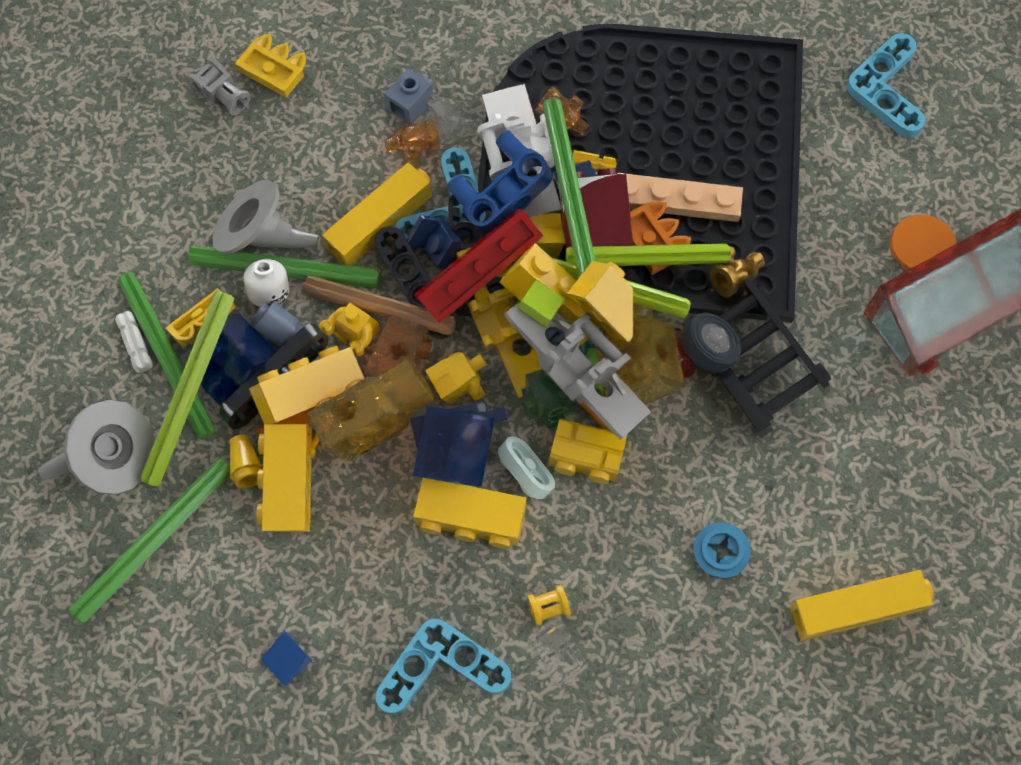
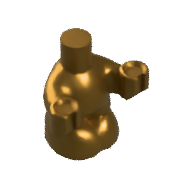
[710,247,765,297]

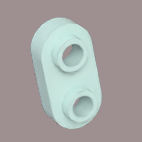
[498,436,555,499]

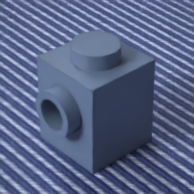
[384,68,434,125]

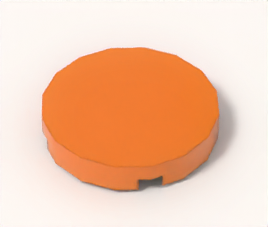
[889,215,957,276]

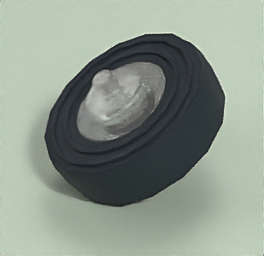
[681,313,741,373]

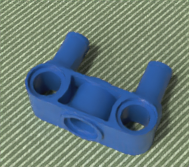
[447,130,552,235]

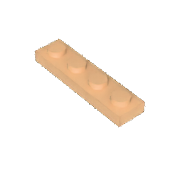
[617,173,743,222]

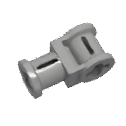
[187,57,251,116]

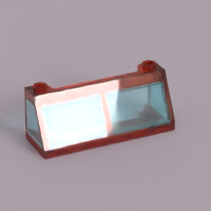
[863,209,1021,376]

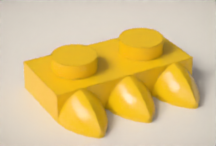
[235,34,306,98]
[165,288,236,348]

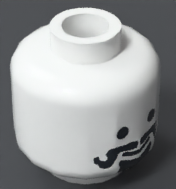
[244,259,289,307]

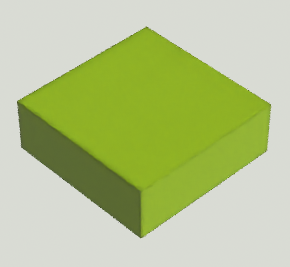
[517,279,565,327]

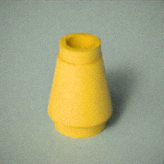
[229,435,263,488]

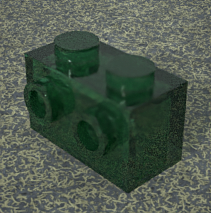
[521,369,577,428]

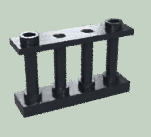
[682,277,832,438]

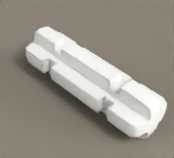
[115,311,153,373]

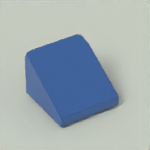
[261,631,312,686]

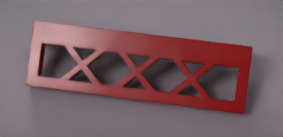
[414,209,543,323]

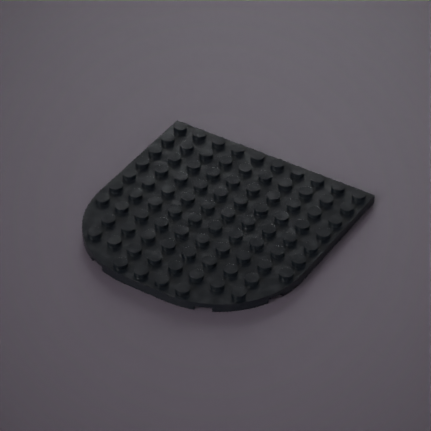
[478,24,803,323]

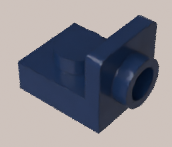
[407,215,463,269]

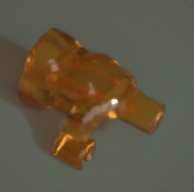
[535,86,589,135]
[384,118,440,169]

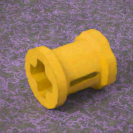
[527,584,571,626]

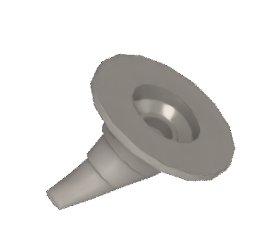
[212,180,319,255]
[38,400,155,495]

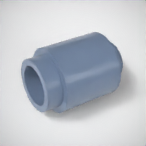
[252,301,303,347]

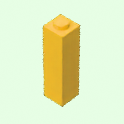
[322,162,432,266]
[790,570,934,641]

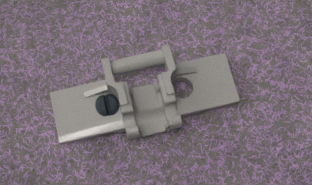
[504,302,651,440]

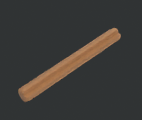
[303,276,456,335]

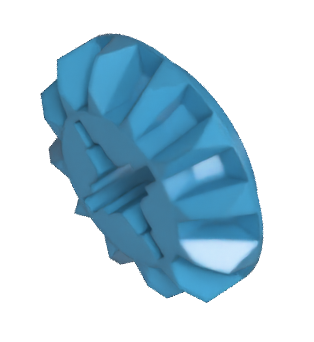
[693,522,751,579]

